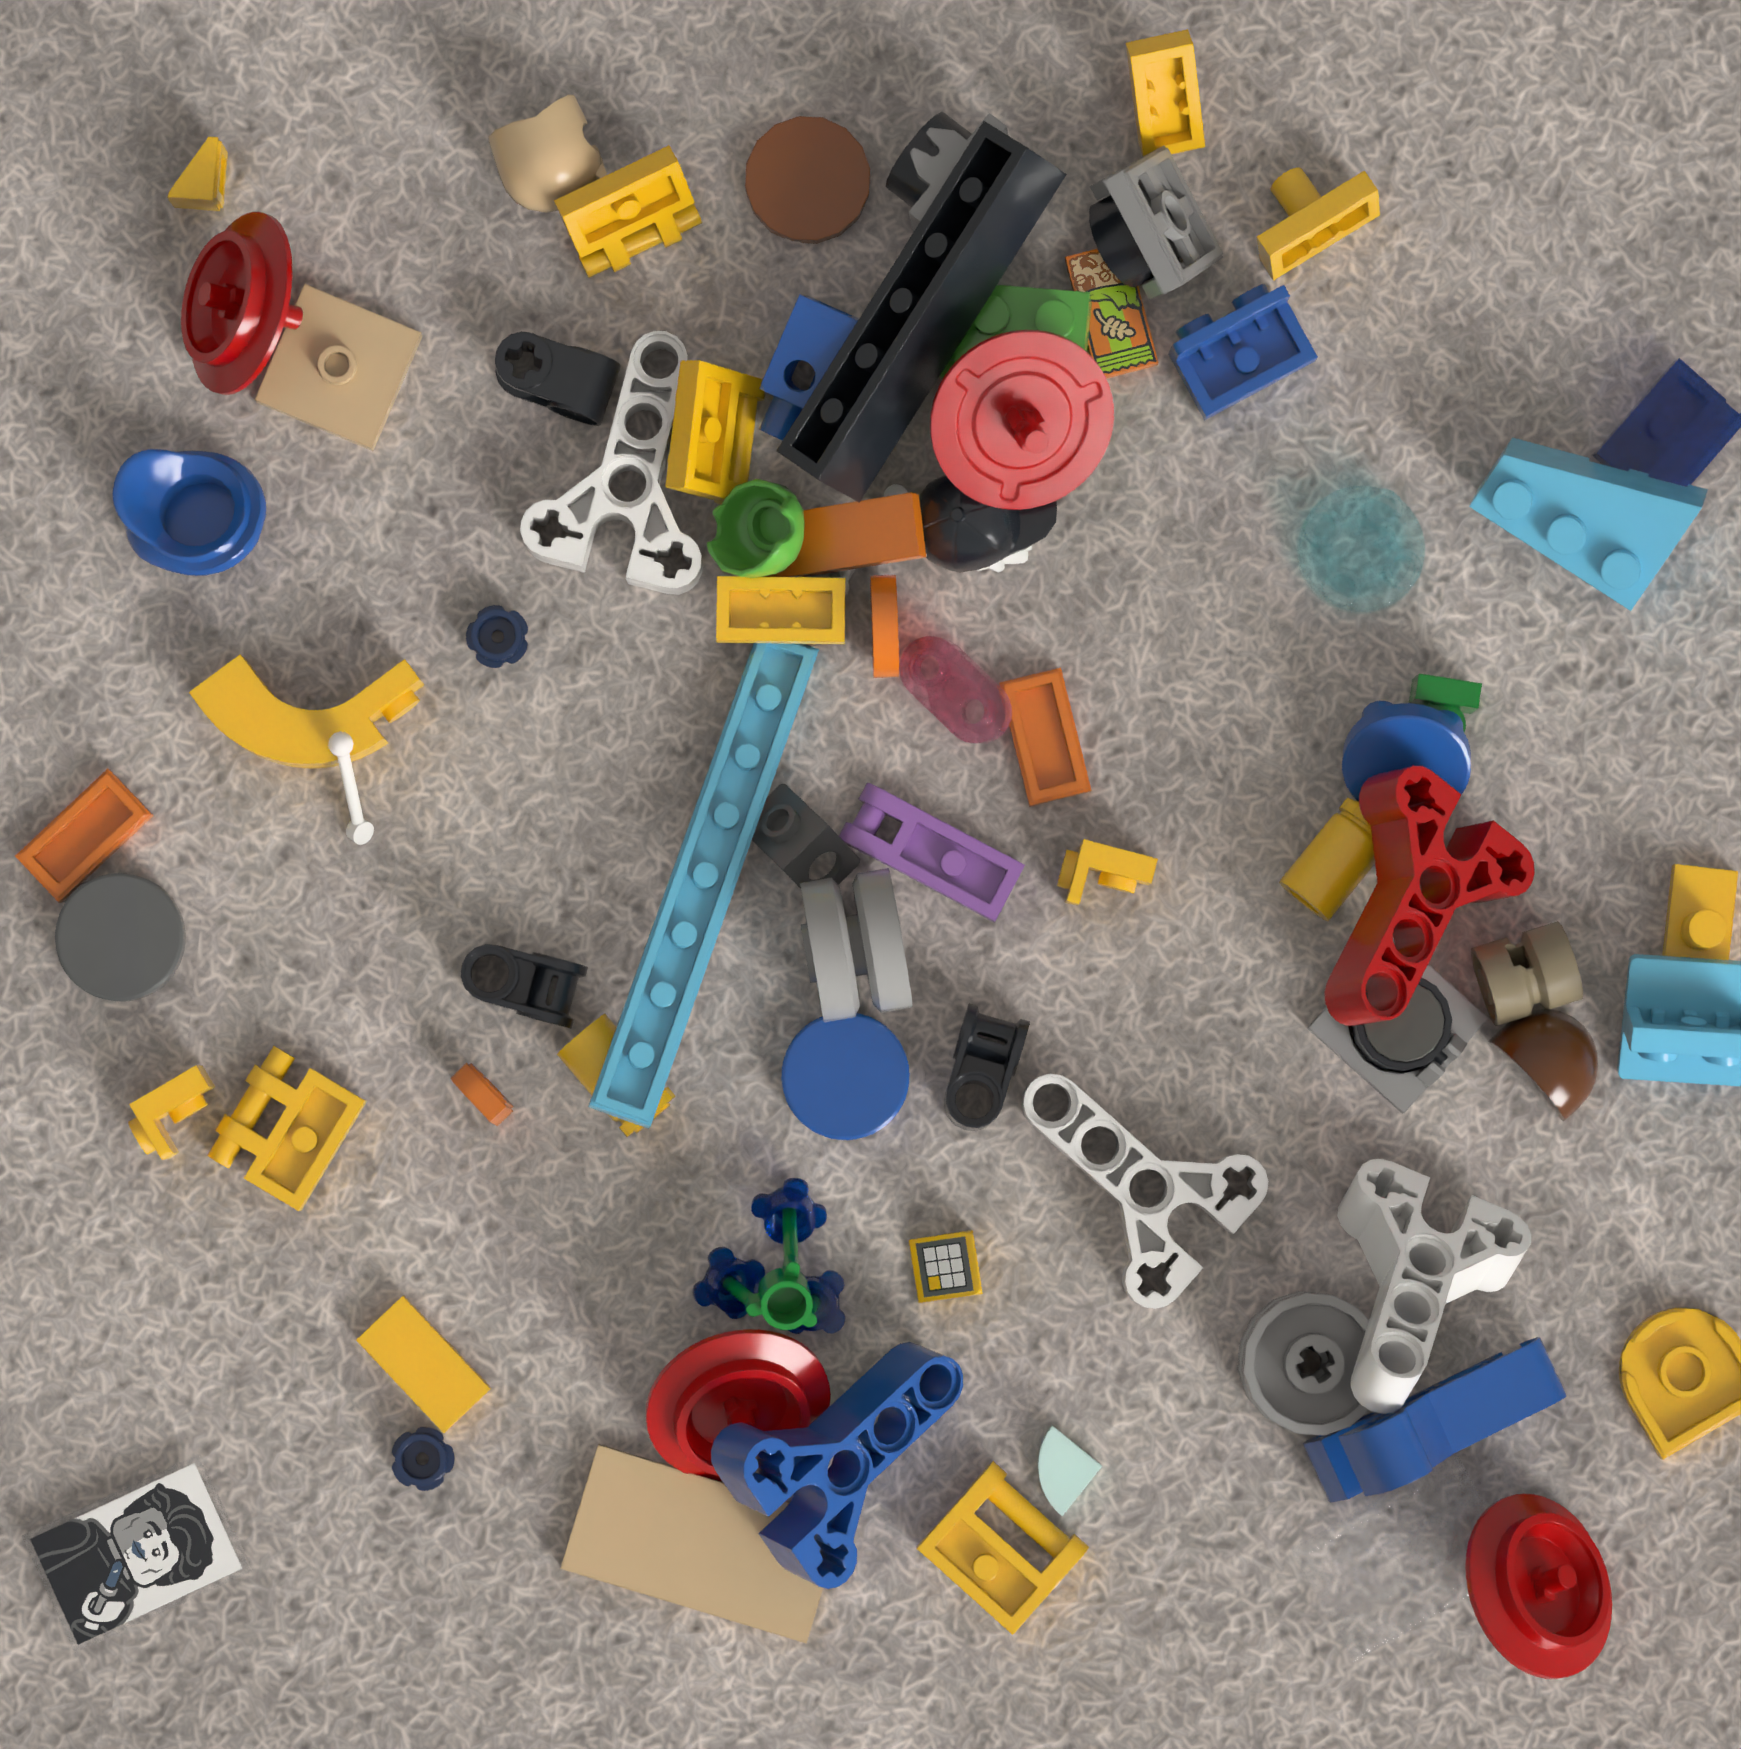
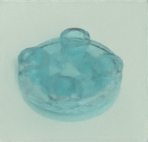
[1297,486,1425,614]

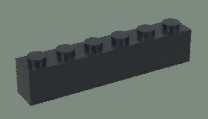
[776,121,1067,503]

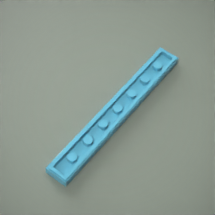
[588,643,819,1129]

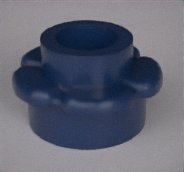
[466,605,528,668]
[392,1427,455,1491]

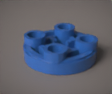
[1342,701,1471,802]
[781,1013,910,1140]

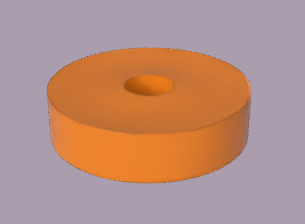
[870,575,899,678]

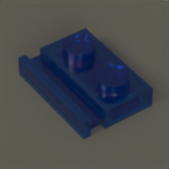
[1592,358,1741,487]

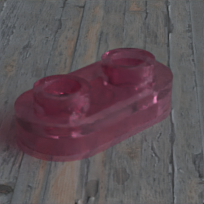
[899,636,1012,744]

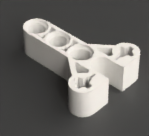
[520,331,703,595]
[1021,1073,1269,1309]
[1337,1159,1531,1414]

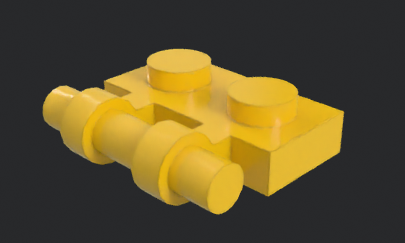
[554,145,702,278]
[207,1045,367,1211]

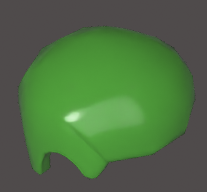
[707,479,805,578]

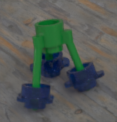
[692,1178,846,1334]

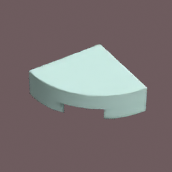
[1038,1425,1102,1516]

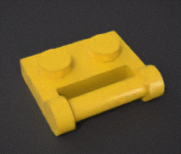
[665,360,765,505]
[916,1461,1089,1635]

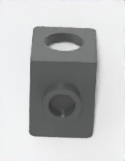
[752,784,860,889]

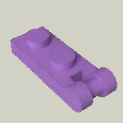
[839,783,1025,923]

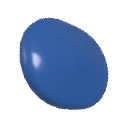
[112,449,266,576]

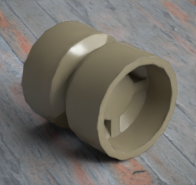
[1471,921,1583,1026]

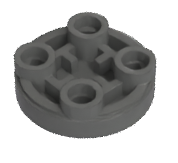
[55,873,186,1002]

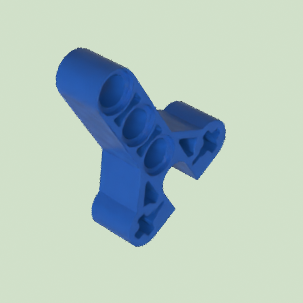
[1303,1337,1567,1503]
[711,1342,963,1589]

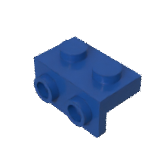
[1168,284,1318,421]

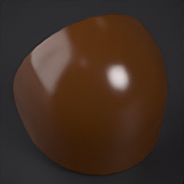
[1488,1009,1599,1122]

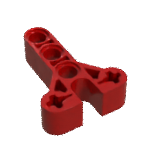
[1324,766,1535,1026]

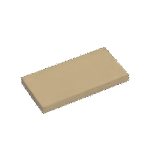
[560,1444,823,1644]

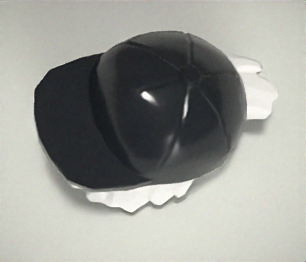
[919,475,1057,573]

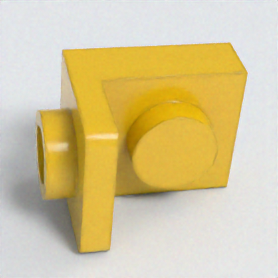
[1057,839,1158,906]
[128,1065,215,1160]

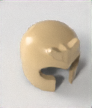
[488,95,607,213]

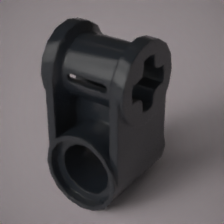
[495,331,621,426]
[461,944,588,1029]
[944,1003,1030,1131]

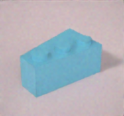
[1469,437,1708,611]

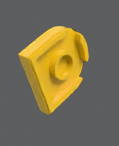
[1619,1307,1741,1460]

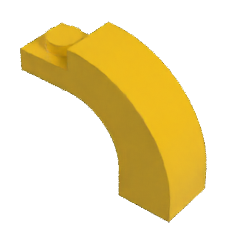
[189,654,424,769]

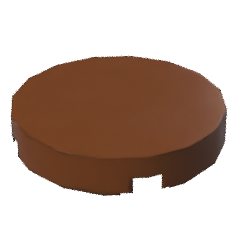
[745,116,870,244]

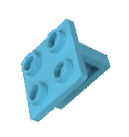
[1617,954,1741,1086]

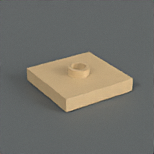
[254,284,423,451]

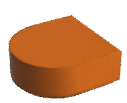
[450,1063,514,1126]

